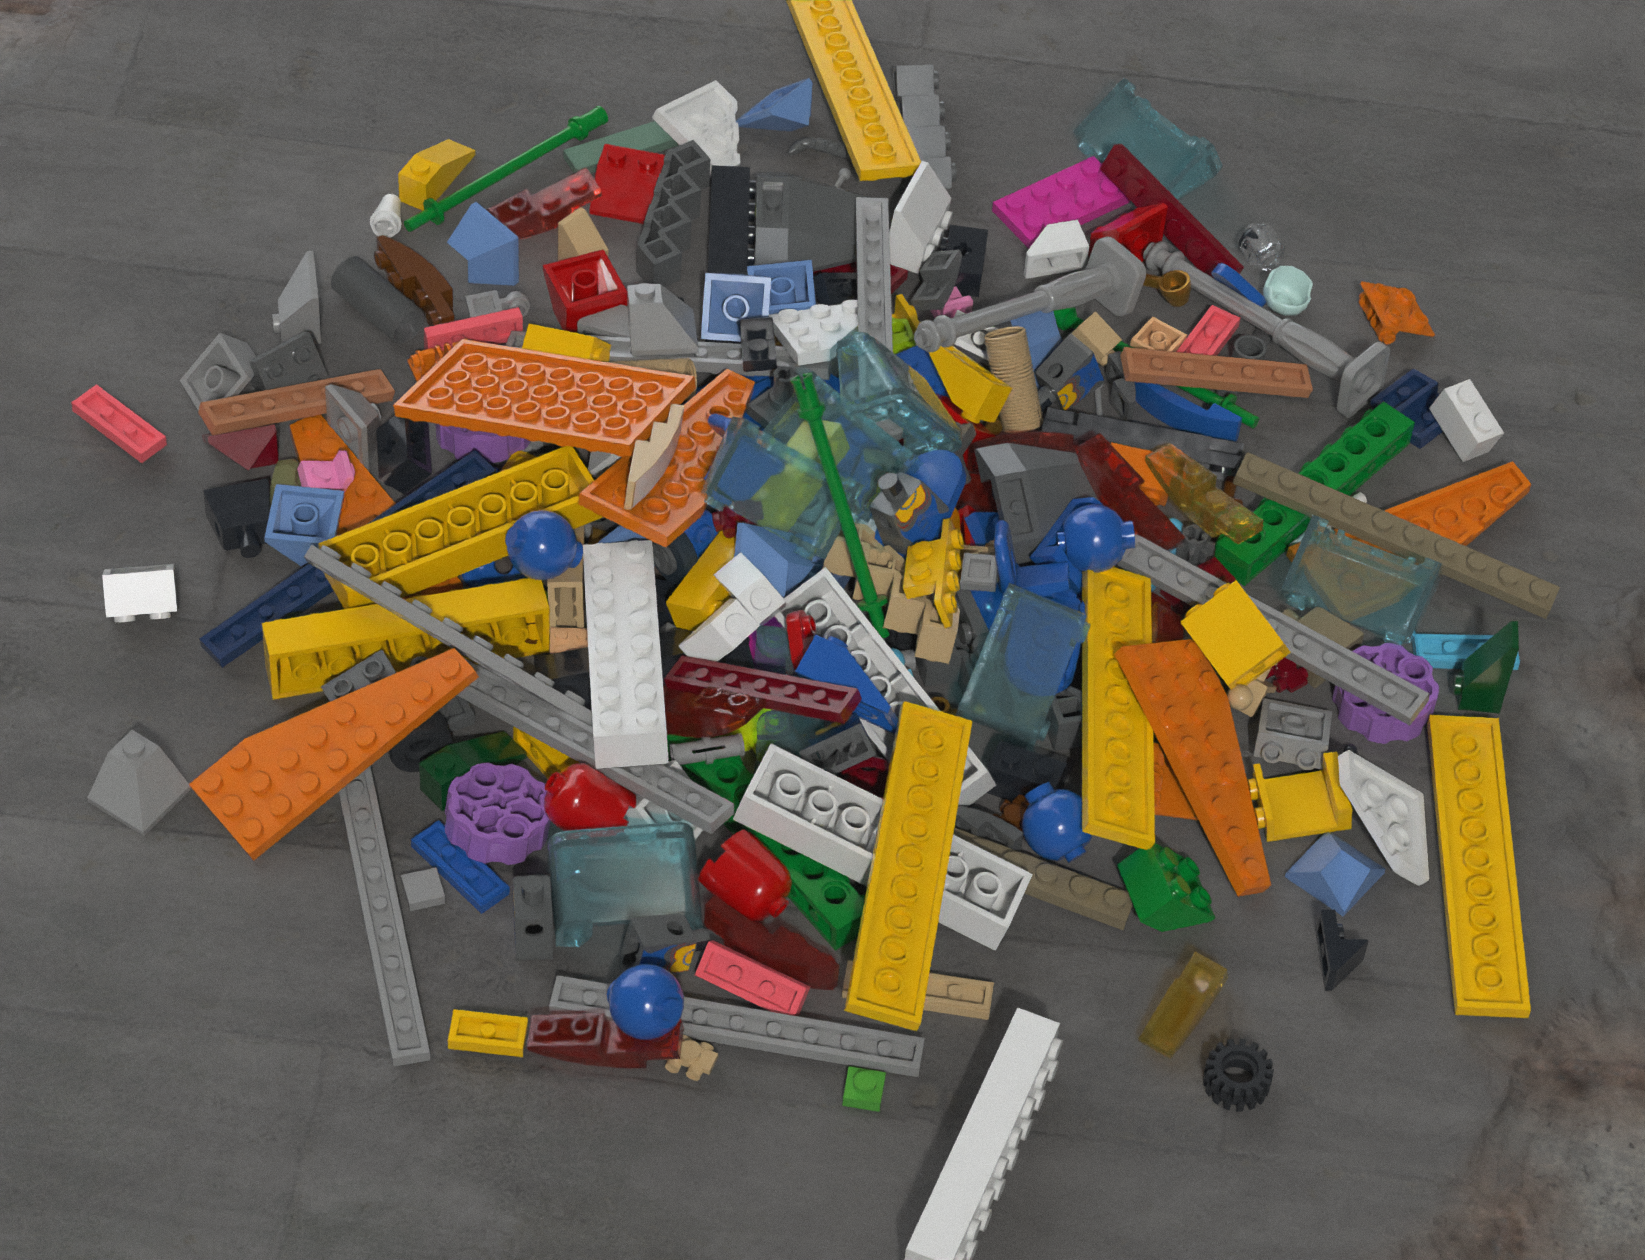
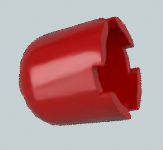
[544,763,636,854]
[698,829,792,922]

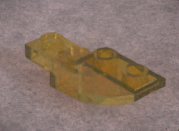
[1145,443,1264,544]

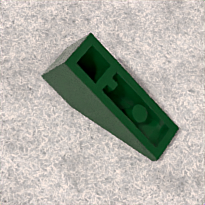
[1452,621,1519,714]
[419,731,527,811]

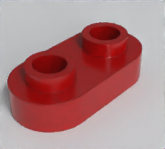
[786,610,817,676]

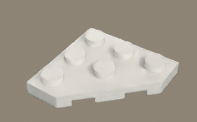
[652,80,740,177]
[769,300,858,366]
[1338,750,1429,886]

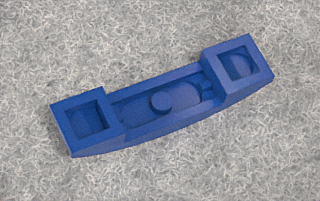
[1135,382,1242,442]

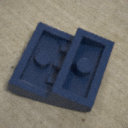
[1371,368,1443,449]

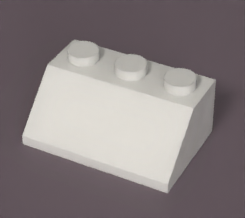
[889,161,953,274]

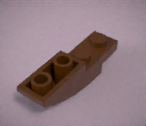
[374,235,454,327]

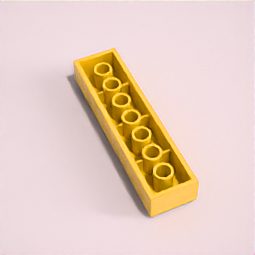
[318,446,602,609]
[262,578,550,700]

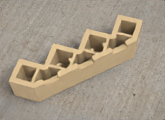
[822,518,960,664]

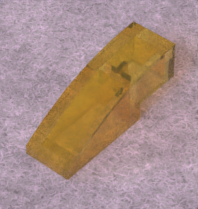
[1138,952,1228,1059]

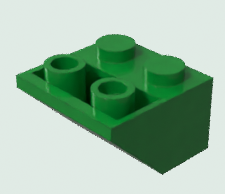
[1117,843,1215,932]

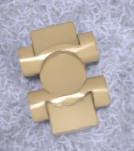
[661,1035,718,1081]

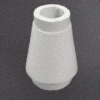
[370,194,402,238]

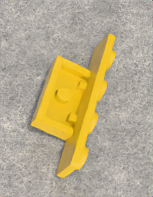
[903,518,964,628]

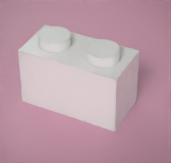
[1429,379,1504,462]

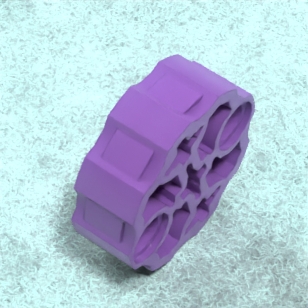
[435,423,531,463]
[1332,643,1439,744]
[445,762,551,865]

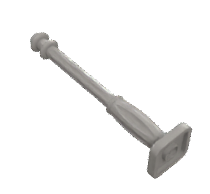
[914,237,1146,353]
[1143,241,1390,418]

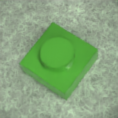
[842,1066,886,1112]

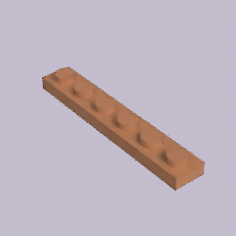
[1120,347,1313,398]
[198,369,395,435]

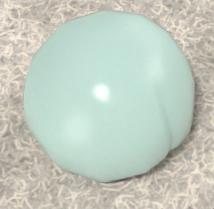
[1263,266,1313,316]

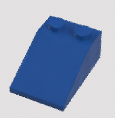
[795,635,899,734]

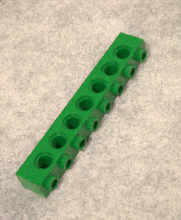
[1214,401,1415,586]
[667,717,865,951]

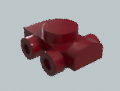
[712,500,763,538]
[1266,657,1309,693]

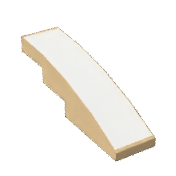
[624,404,685,510]

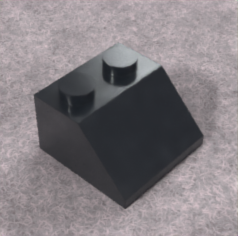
[987,736,1075,802]

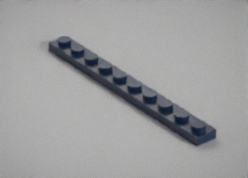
[199,450,496,668]

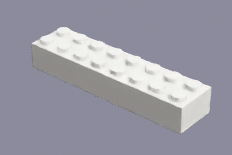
[583,540,669,769]
[774,567,996,807]
[733,744,1033,950]
[905,1008,1063,1260]

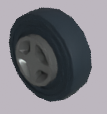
[647,532,698,584]

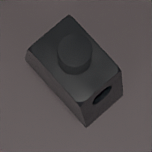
[203,479,270,558]

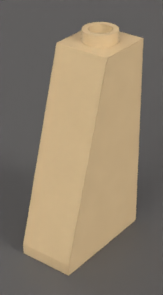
[547,525,586,629]

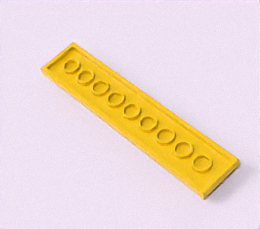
[786,0,921,181]
[1082,567,1155,850]
[844,701,972,1031]
[1427,715,1531,1018]

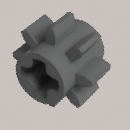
[1172,524,1215,565]

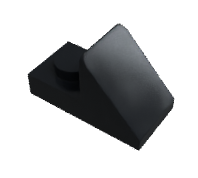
[813,273,857,306]
[739,317,777,372]
[1315,909,1368,991]

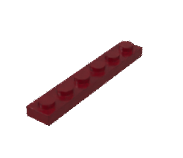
[1100,144,1244,279]
[664,655,862,724]

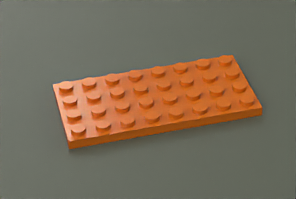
[393,339,696,457]

